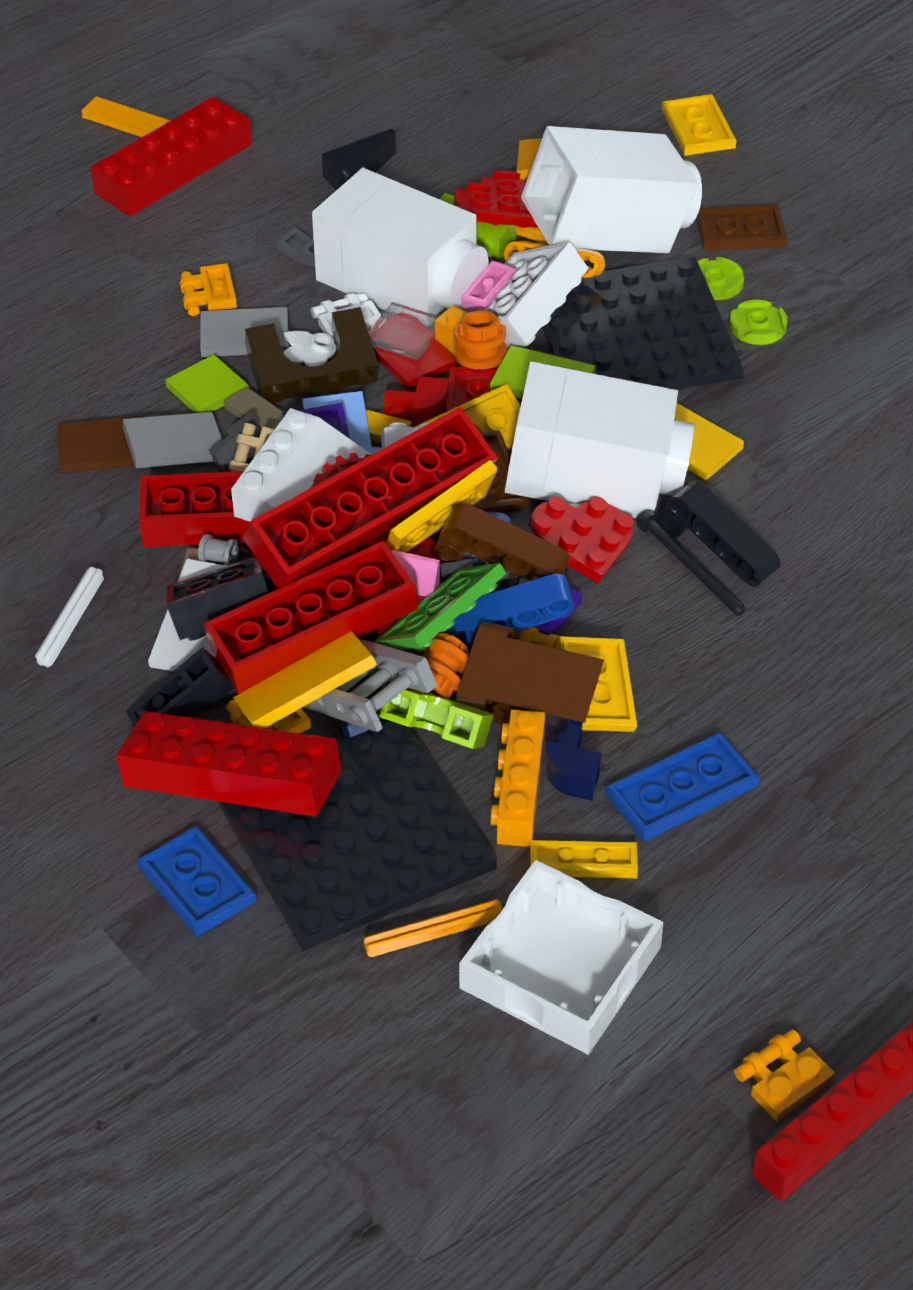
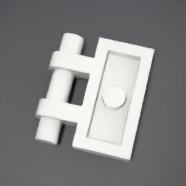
[311,293,383,339]

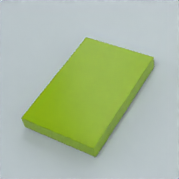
[490,345,595,399]

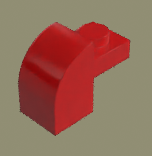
[384,376,449,427]

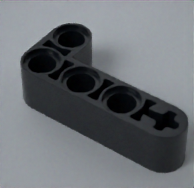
[659,480,781,587]

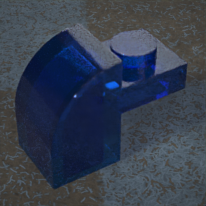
[546,720,602,801]

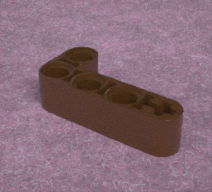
[434,503,569,581]

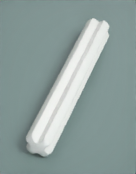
[35,567,104,667]

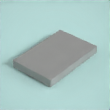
[200,307,289,357]
[122,412,222,468]

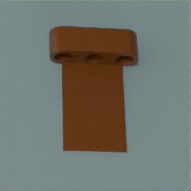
[455,621,604,723]

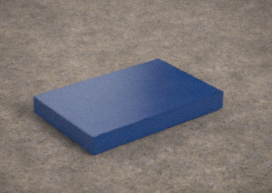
[137,825,257,937]

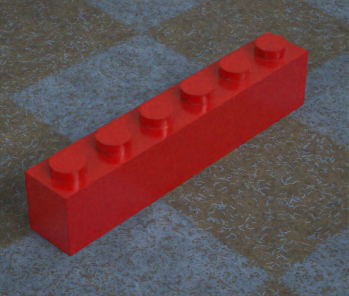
[752,1021,913,1202]

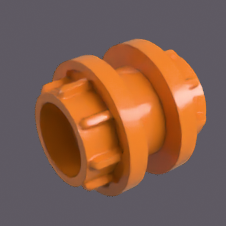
[454,311,507,370]
[414,633,470,699]

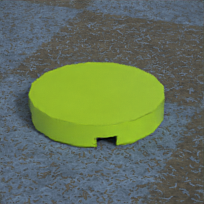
[698,257,744,300]
[729,299,788,345]

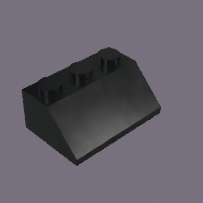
[166,556,271,641]

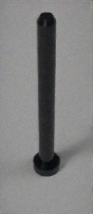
[637,510,746,616]

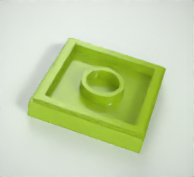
[165,354,249,413]

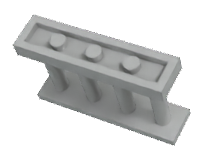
[303,639,438,732]

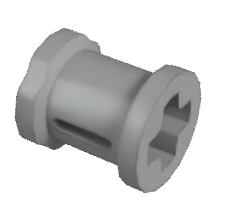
[198,534,239,566]

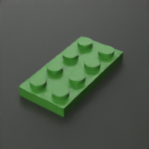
[374,563,506,651]

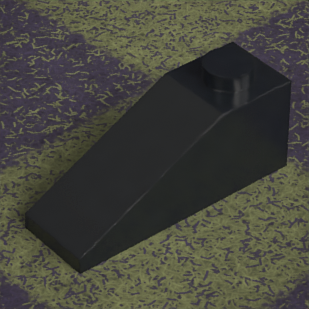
[322,128,396,190]
[126,647,234,727]

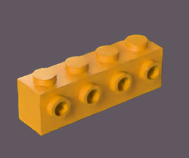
[491,710,545,847]

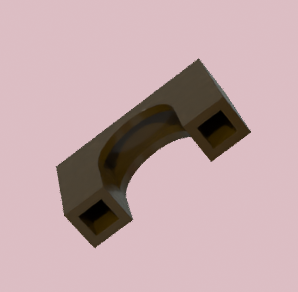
[245,307,378,403]

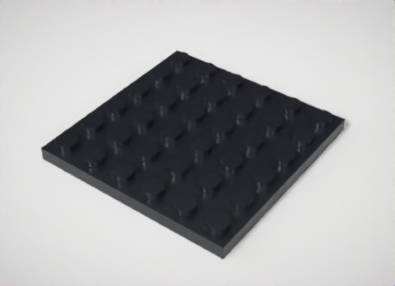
[542,257,744,390]
[217,720,497,951]

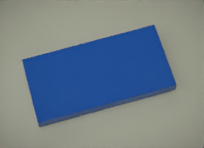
[605,732,760,842]

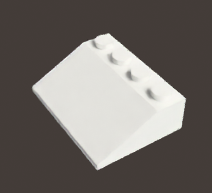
[467,241,588,348]
[231,408,372,521]

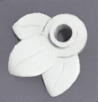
[283,331,336,367]

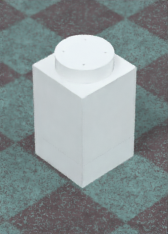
[521,126,702,253]
[312,168,488,329]
[505,362,695,519]

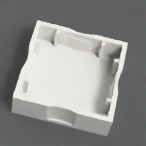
[459,860,664,1055]

